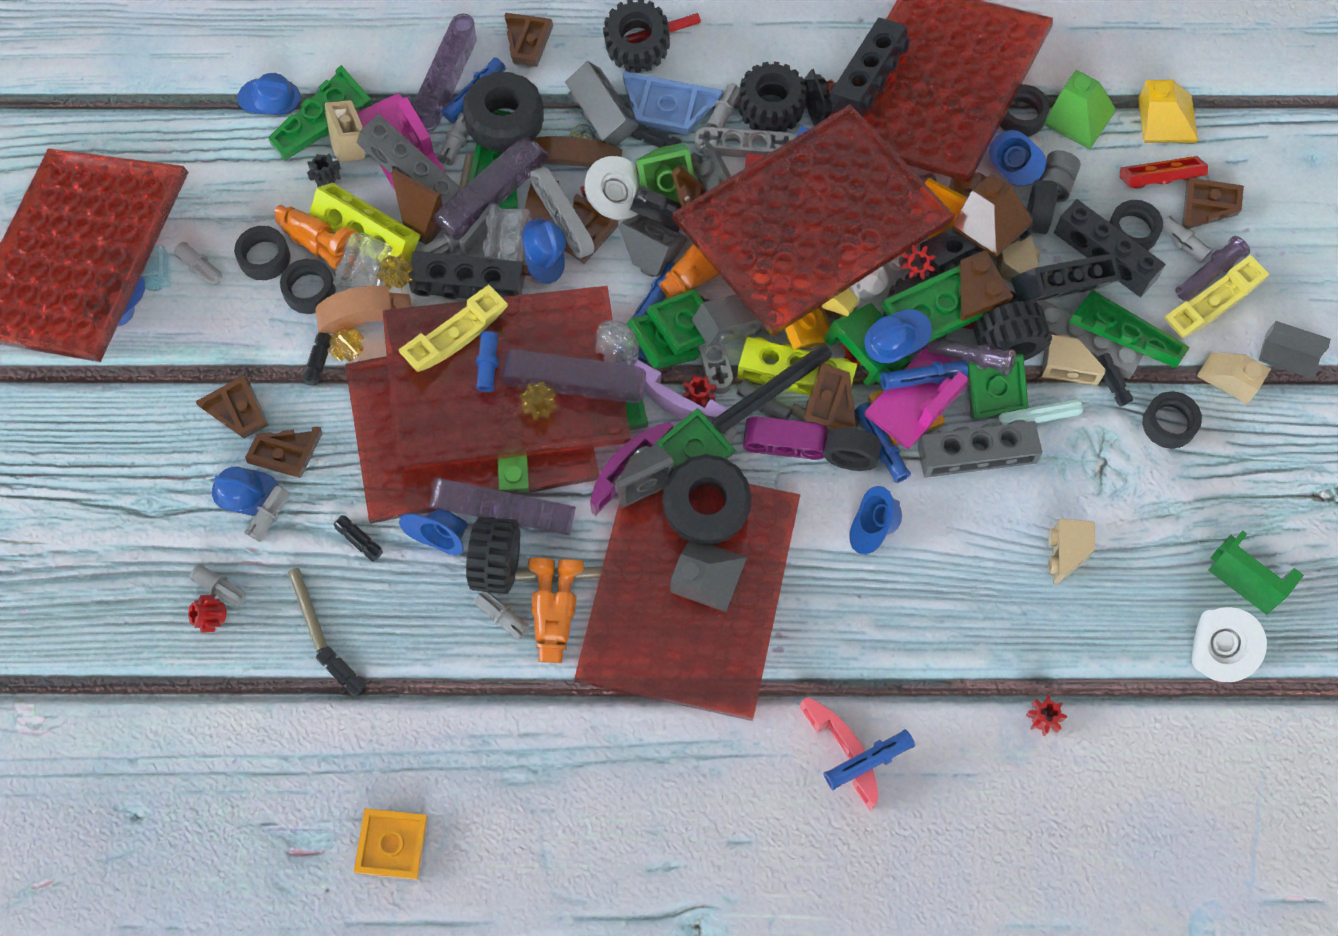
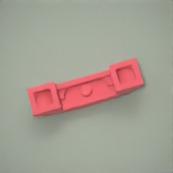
[800,697,878,810]

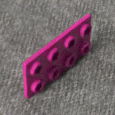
[357,94,445,191]
[865,340,969,449]

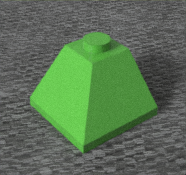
[1044,70,1116,149]
[636,143,695,204]

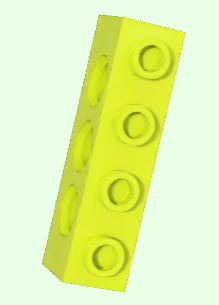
[309,183,420,269]
[737,337,857,396]

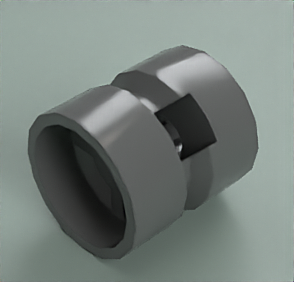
[1039,150,1081,202]

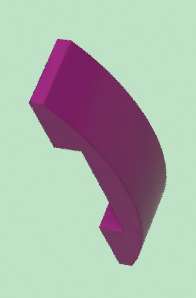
[590,422,673,516]

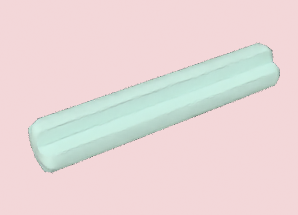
[999,399,1083,425]

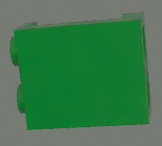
[823,302,913,387]
[1208,530,1304,615]

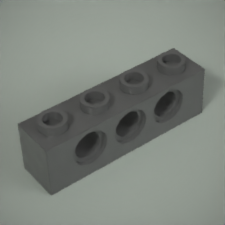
[357,114,461,210]
[918,420,1043,478]

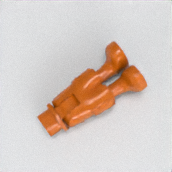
[275,205,358,274]
[659,216,749,299]
[528,558,584,663]

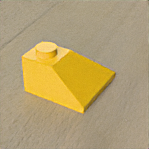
[1138,80,1198,143]

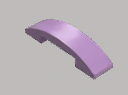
[634,360,728,424]

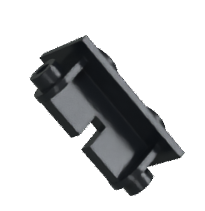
[804,69,838,128]
[630,185,687,232]

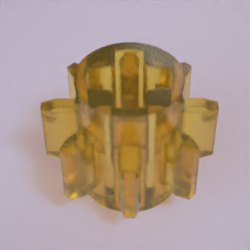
[376,254,413,290]
[329,327,364,362]
[520,382,557,420]

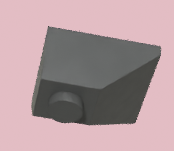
[619,214,688,277]
[617,444,674,509]
[670,541,747,612]

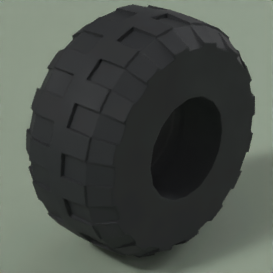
[463,72,544,152]
[662,454,751,545]

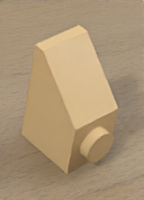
[325,100,365,162]
[1042,334,1105,386]
[1197,353,1271,404]

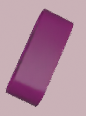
[743,416,828,460]

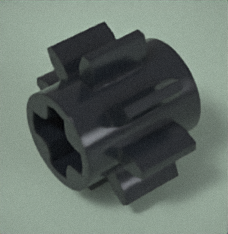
[307,153,341,187]

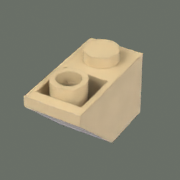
[996,236,1040,283]
[1048,519,1095,584]

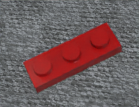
[1119,156,1208,188]

